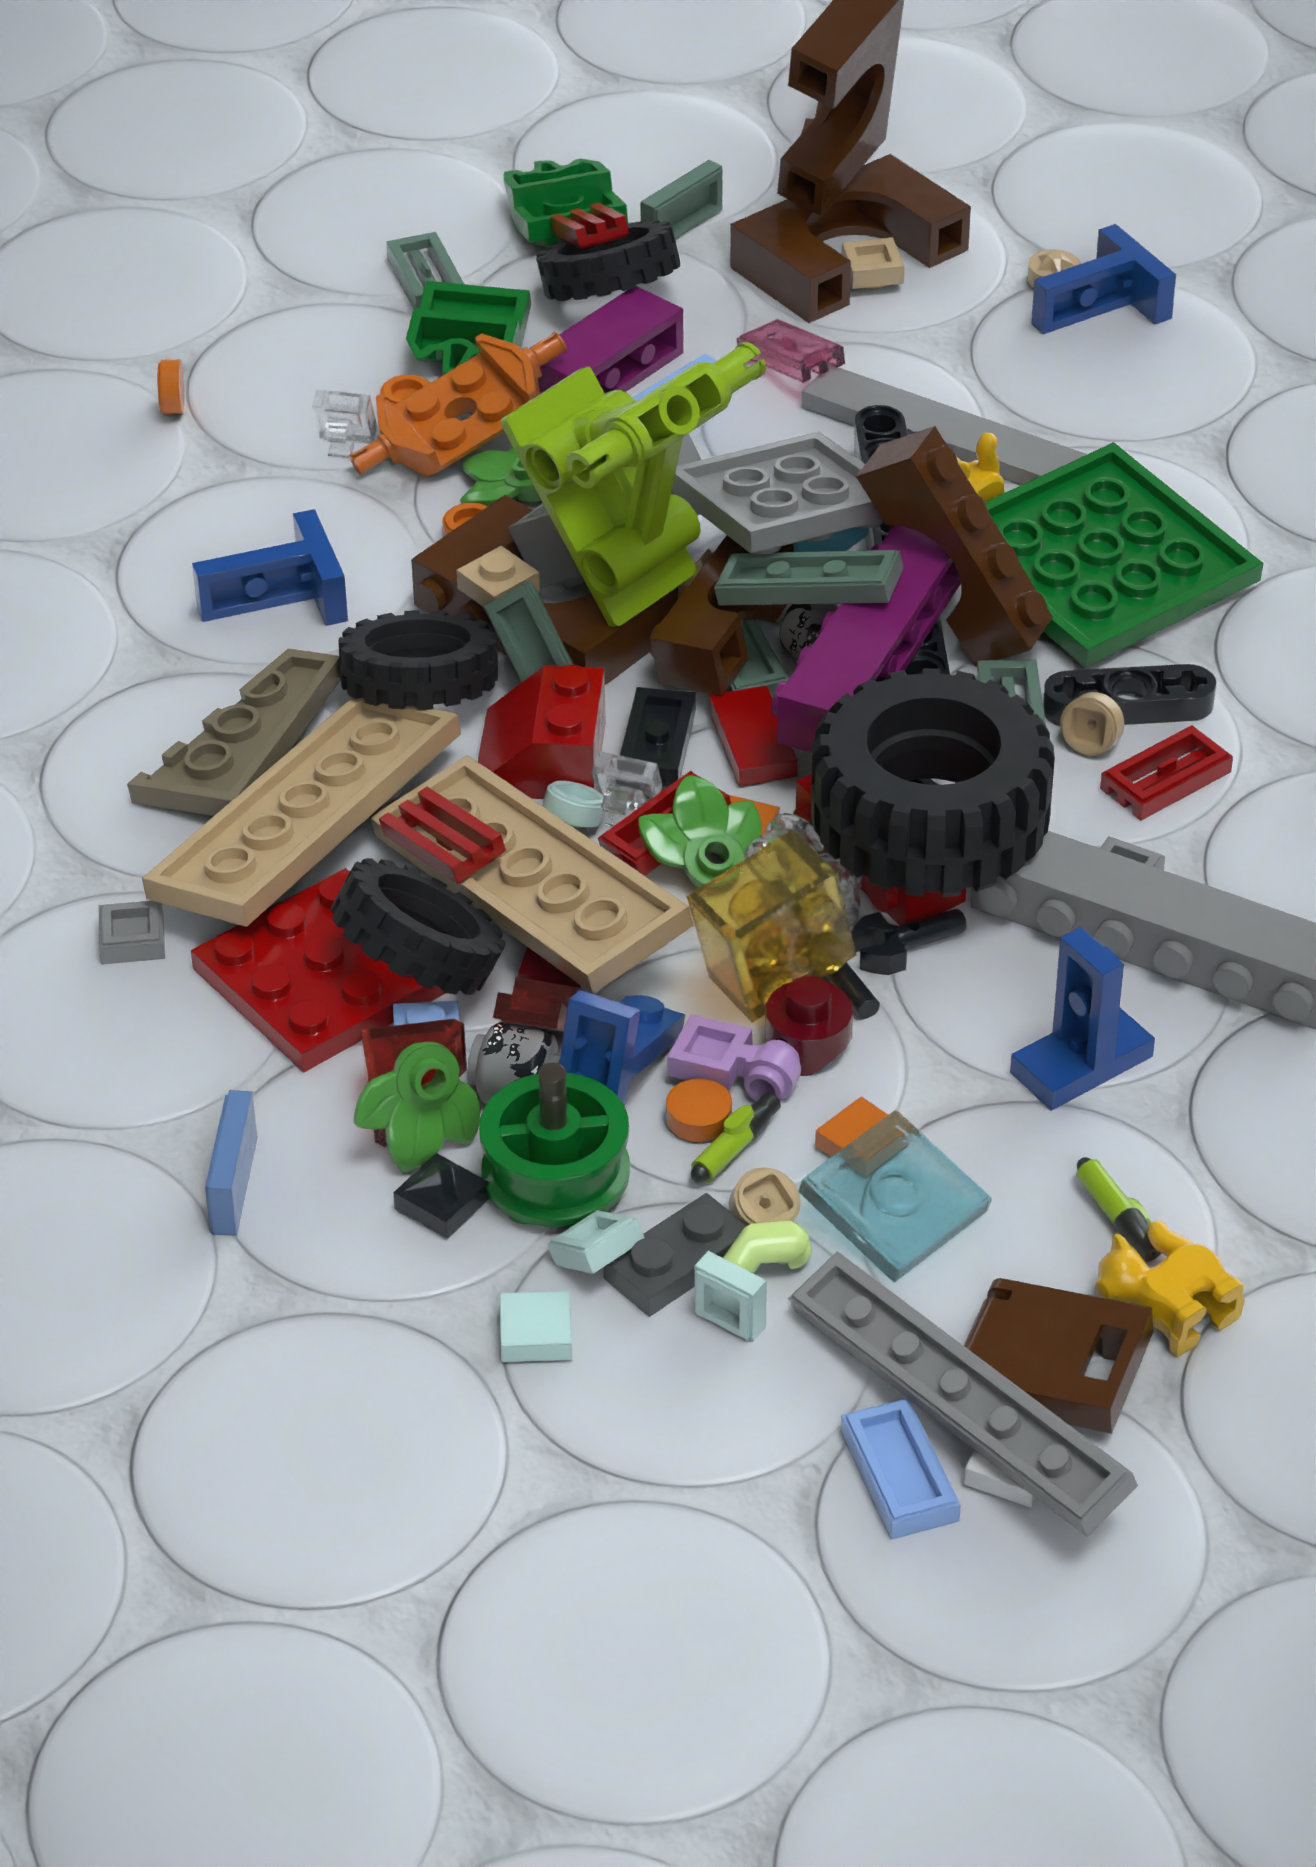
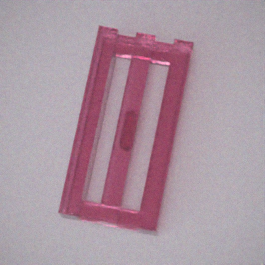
[736,319,846,383]

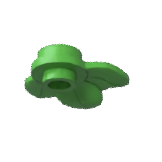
[460,446,541,506]
[638,775,762,892]
[354,1042,480,1173]

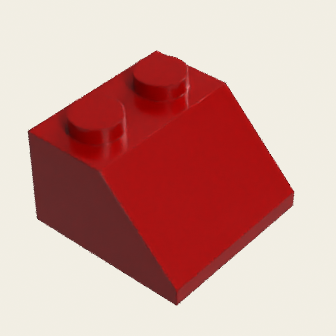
[478,665,606,799]

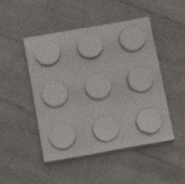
[672,432,884,554]

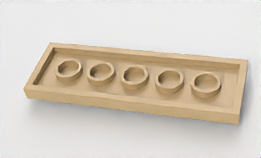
[142,698,461,927]
[370,755,694,994]

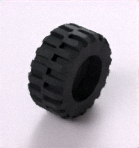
[811,669,1055,897]

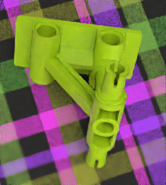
[501,342,766,627]

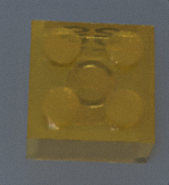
[686,829,856,1023]

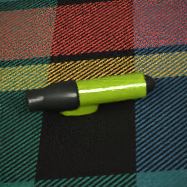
[690,1092,781,1183]
[1076,1157,1161,1262]

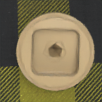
[1027,250,1081,288]
[1060,692,1124,756]
[729,1168,801,1226]

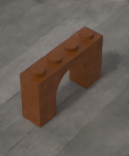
[777,0,904,216]
[730,154,971,323]
[411,495,678,685]

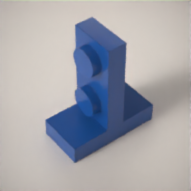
[1031,224,1176,335]
[192,509,348,626]
[1010,927,1155,1111]
[559,990,685,1106]

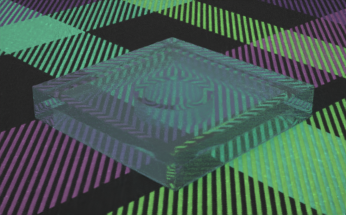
[799,1110,992,1283]

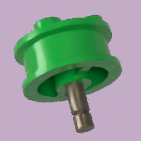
[479,1063,630,1227]

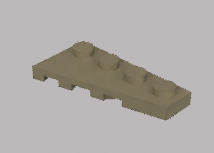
[127,648,341,816]

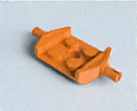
[349,331,567,477]

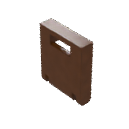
[963,1278,1153,1434]

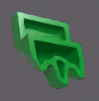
[504,158,628,246]
[406,281,531,375]

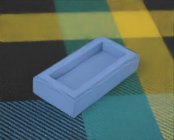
[205,1090,257,1236]

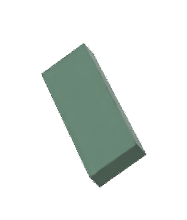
[714,550,903,605]

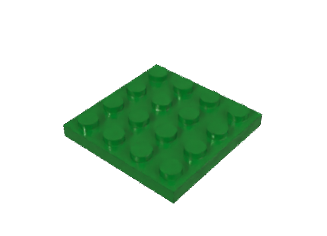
[985,442,1264,667]

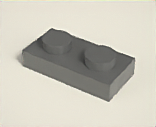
[604,1192,747,1317]

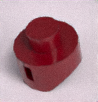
[765,976,853,1076]

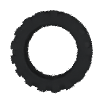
[536,220,681,301]
[338,610,498,710]
[331,858,506,995]

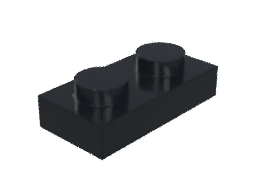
[618,687,696,787]

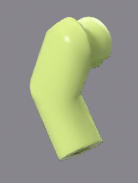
[723,1220,812,1274]

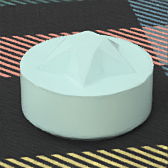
[542,781,607,829]

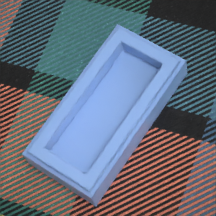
[841,1398,961,1539]

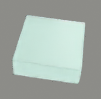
[547,1210,645,1274]
[694,1251,767,1342]
[500,1291,572,1362]

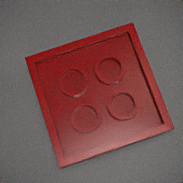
[191,868,446,1073]

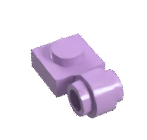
[667,1014,801,1101]

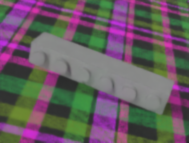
[971,831,1316,1029]

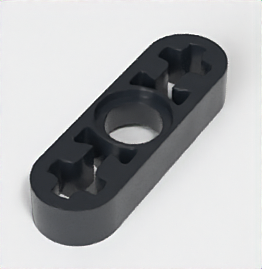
[1043,664,1216,726]

